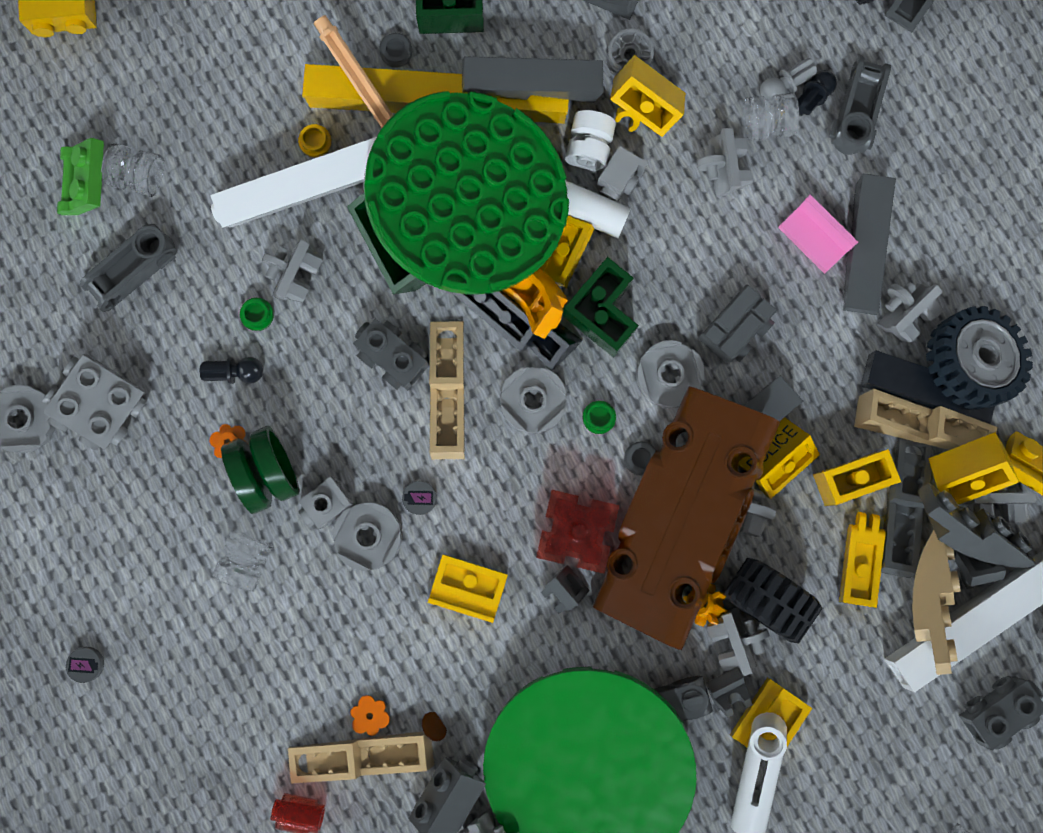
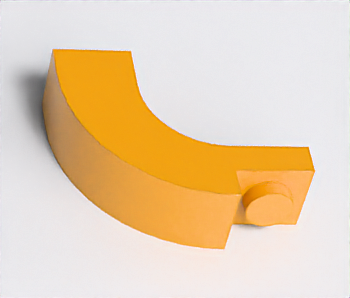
[501,268,568,339]

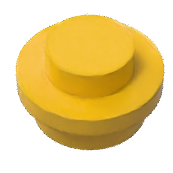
[298,124,332,158]

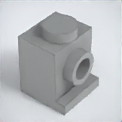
[597,146,648,202]
[298,476,355,529]

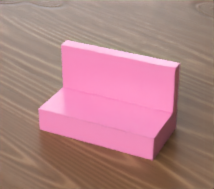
[778,195,858,274]

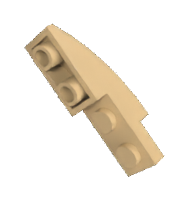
[912,530,961,675]

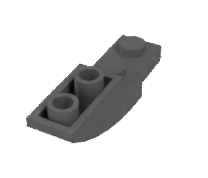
[917,483,1036,568]

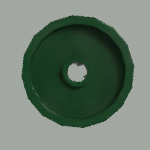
[221,426,300,514]

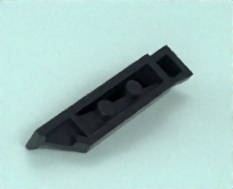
[452,291,583,371]

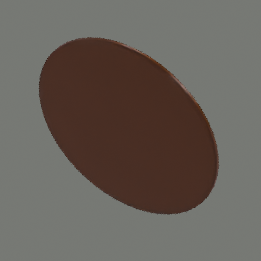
[422,712,447,742]

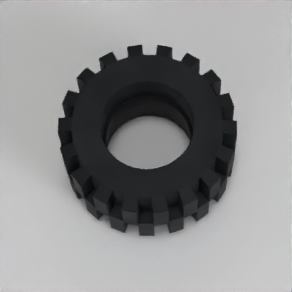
[724,558,823,644]

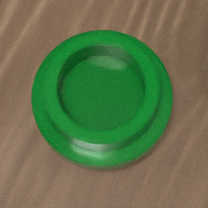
[240,298,274,331]
[582,401,616,434]

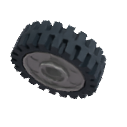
[926,306,1033,410]

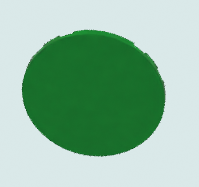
[363,91,569,294]
[483,666,697,833]

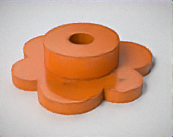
[209,424,246,458]
[350,695,390,736]

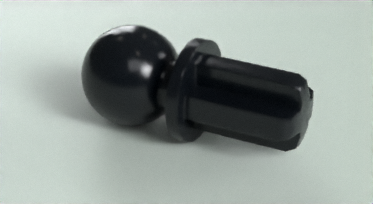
[794,70,837,116]
[199,357,263,384]

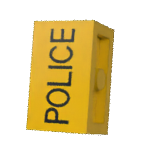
[738,417,820,499]

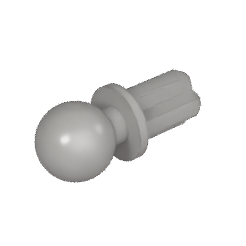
[759,58,817,104]

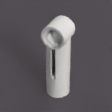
[565,180,631,239]
[730,712,787,833]

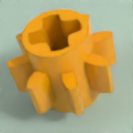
[683,584,728,627]

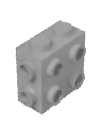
[42,354,147,450]

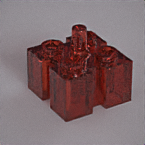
[536,490,620,574]

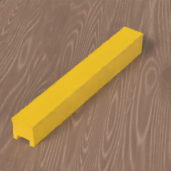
[302,64,569,124]

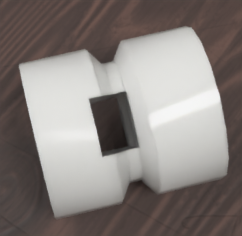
[565,110,616,171]

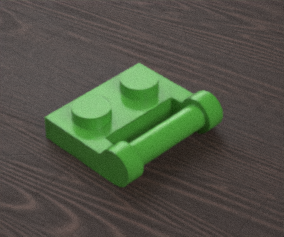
[57,138,104,215]

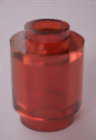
[270,793,326,833]

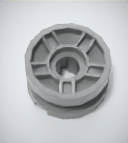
[607,29,654,77]

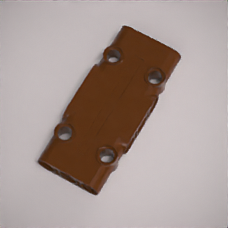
[592,386,780,650]

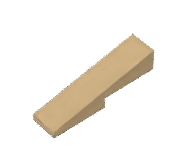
[429,321,465,460]
[854,389,997,450]
[288,731,434,784]

